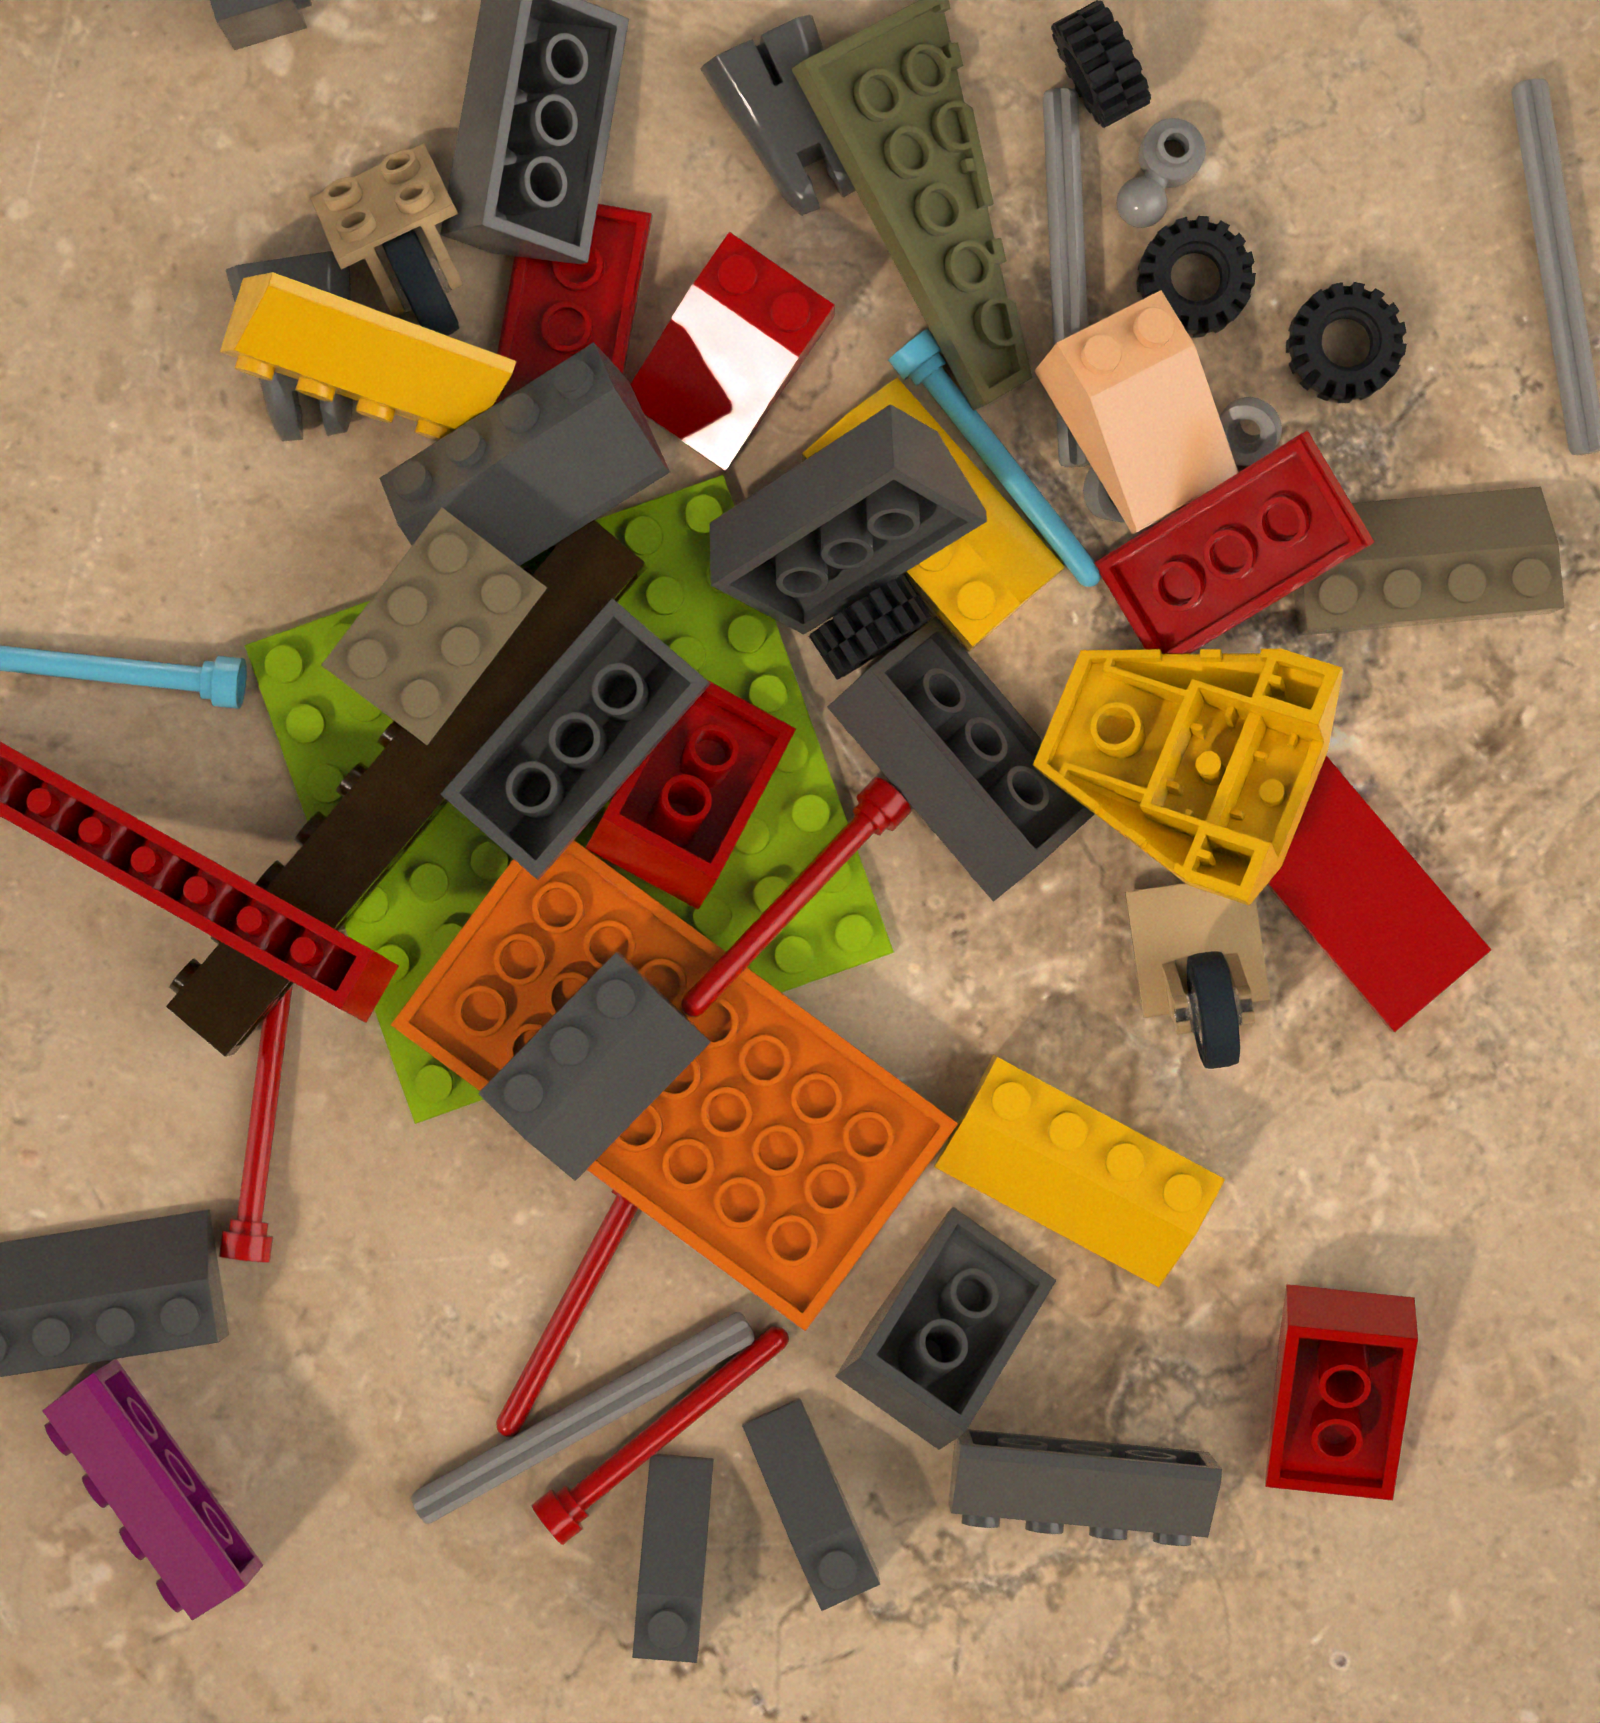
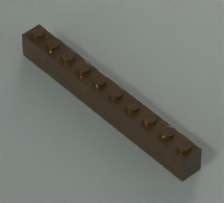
[166,520,647,1057]

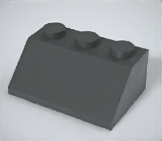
[478,952,711,1181]

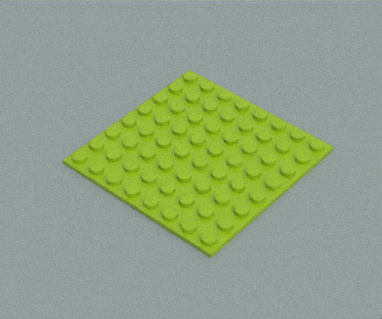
[244,475,894,1124]

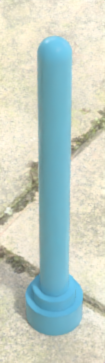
[888,328,1101,587]
[0,645,247,709]

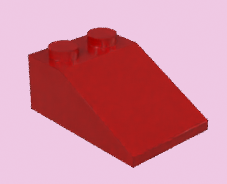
[631,232,835,472]
[586,680,796,910]
[1265,1284,1418,1501]

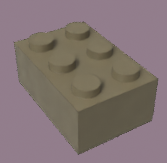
[322,507,547,745]

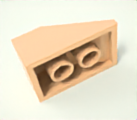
[1034,290,1238,534]

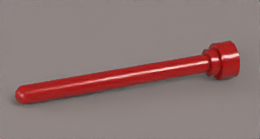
[681,777,912,1017]
[219,986,293,1263]
[496,1189,638,1437]
[531,1326,789,1545]

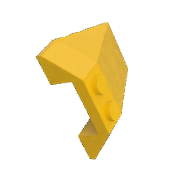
[1033,648,1343,905]

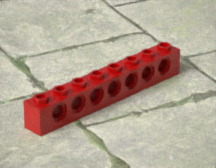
[0,742,399,1023]

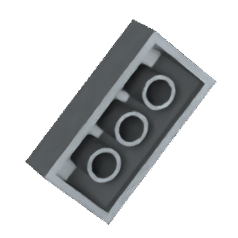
[440,0,629,264]
[379,342,670,566]
[710,404,987,635]
[441,598,710,880]
[827,616,1095,902]
[0,1209,229,1377]
[949,1429,1222,1546]

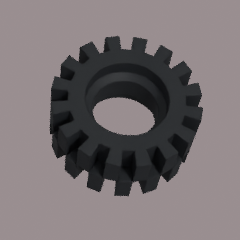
[1051,0,1151,128]
[1136,215,1256,338]
[1286,282,1407,403]
[809,574,933,680]

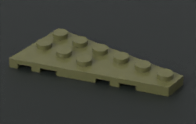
[791,0,1032,411]

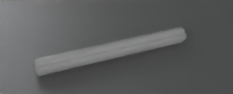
[1512,79,1600,455]
[1043,88,1090,468]
[411,1312,754,1524]

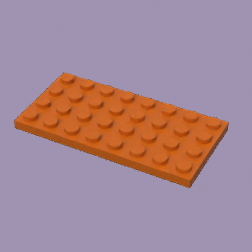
[391,840,958,1331]

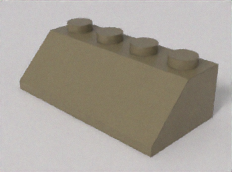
[1294,486,1564,636]

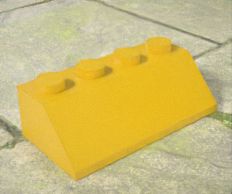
[220,272,516,441]
[802,377,1065,652]
[934,1055,1225,1287]

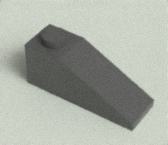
[742,1398,880,1611]
[632,1454,714,1663]

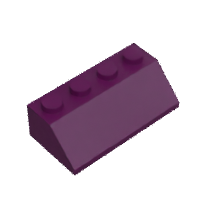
[42,1359,263,1620]

